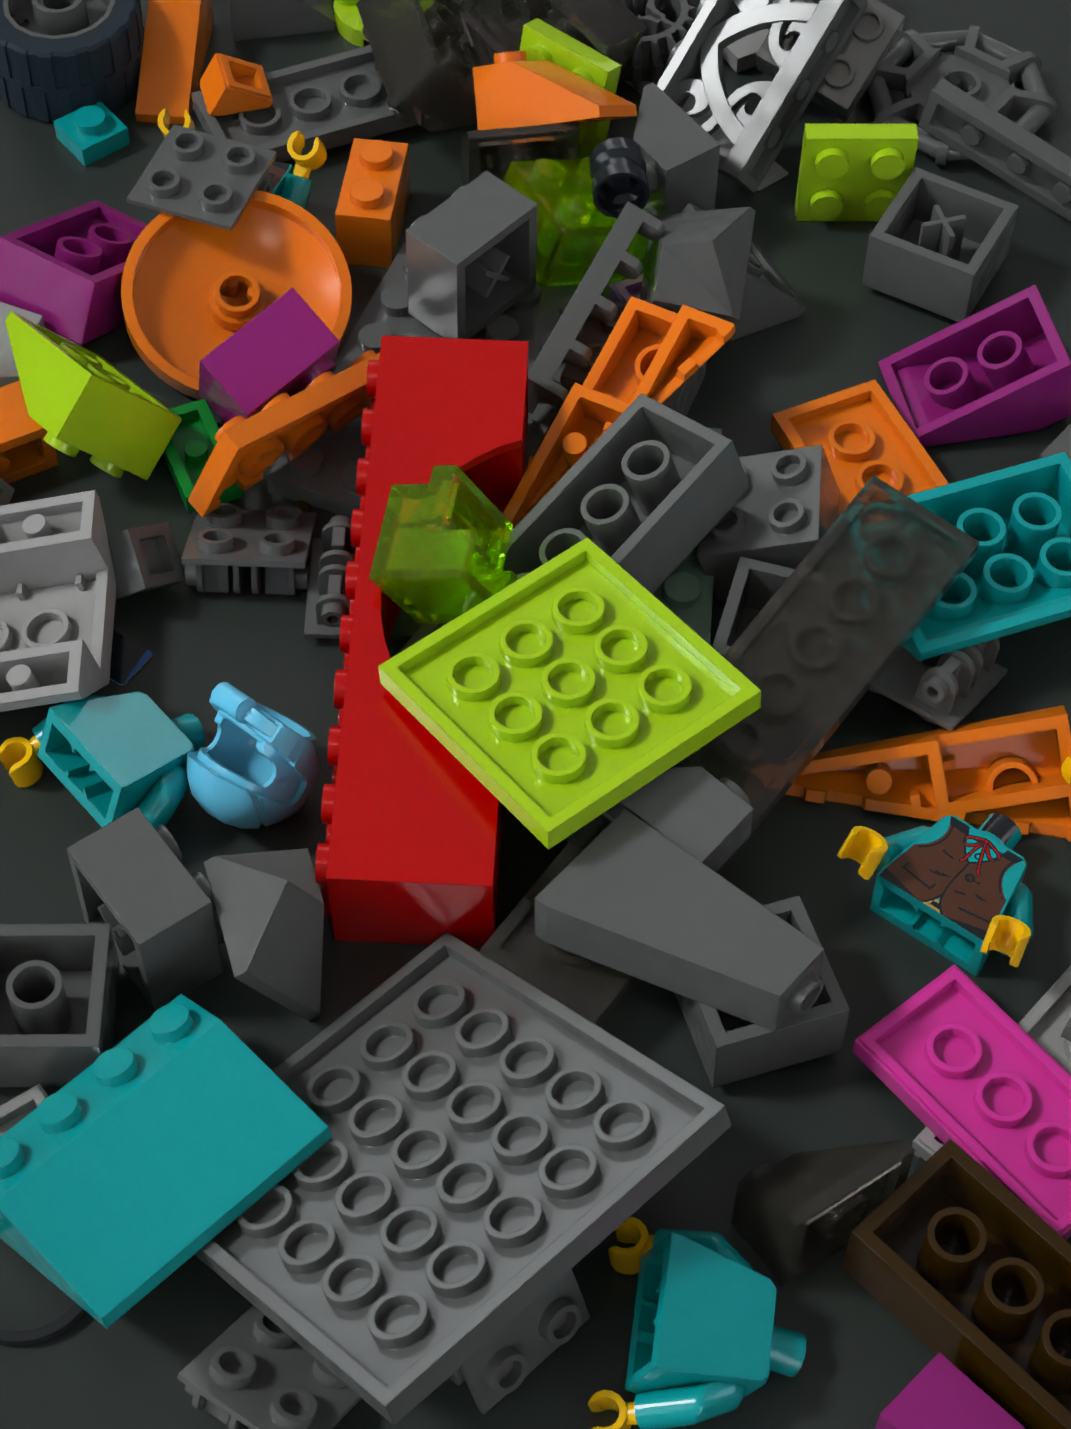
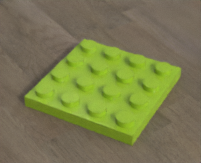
[378,537,761,850]

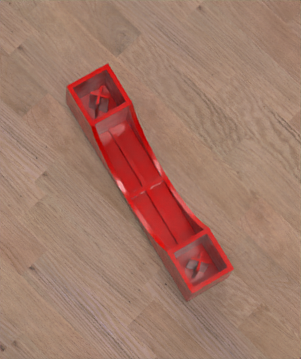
[315,335,529,948]

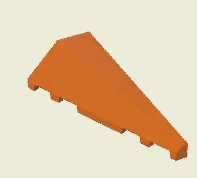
[491,296,736,546]
[746,705,1071,842]

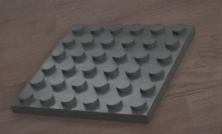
[194,932,732,1426]

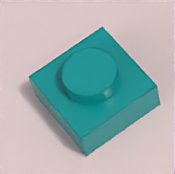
[53,101,130,167]

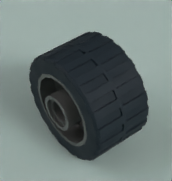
[0,0,145,123]

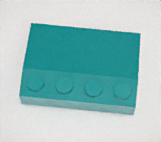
[837,452,1071,661]
[0,994,333,1329]

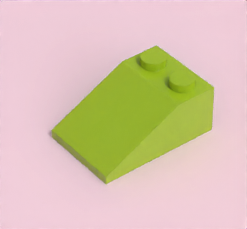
[5,311,182,480]

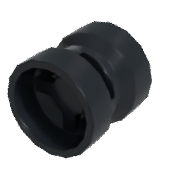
[589,137,650,219]

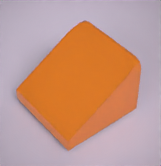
[200,53,274,116]

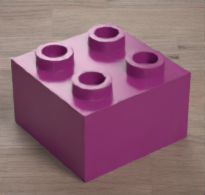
[199,287,340,424]

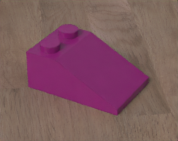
[0,200,148,345]
[878,284,1071,447]

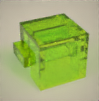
[369,465,517,623]

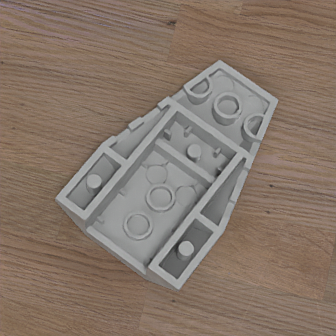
[0,490,117,712]

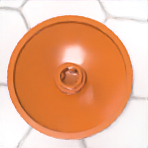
[121,190,352,400]

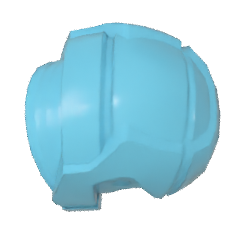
[186,682,320,829]

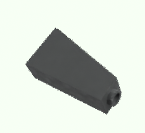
[535,809,824,1032]

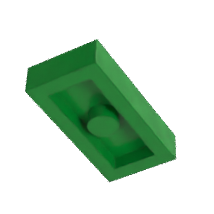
[162,398,245,514]

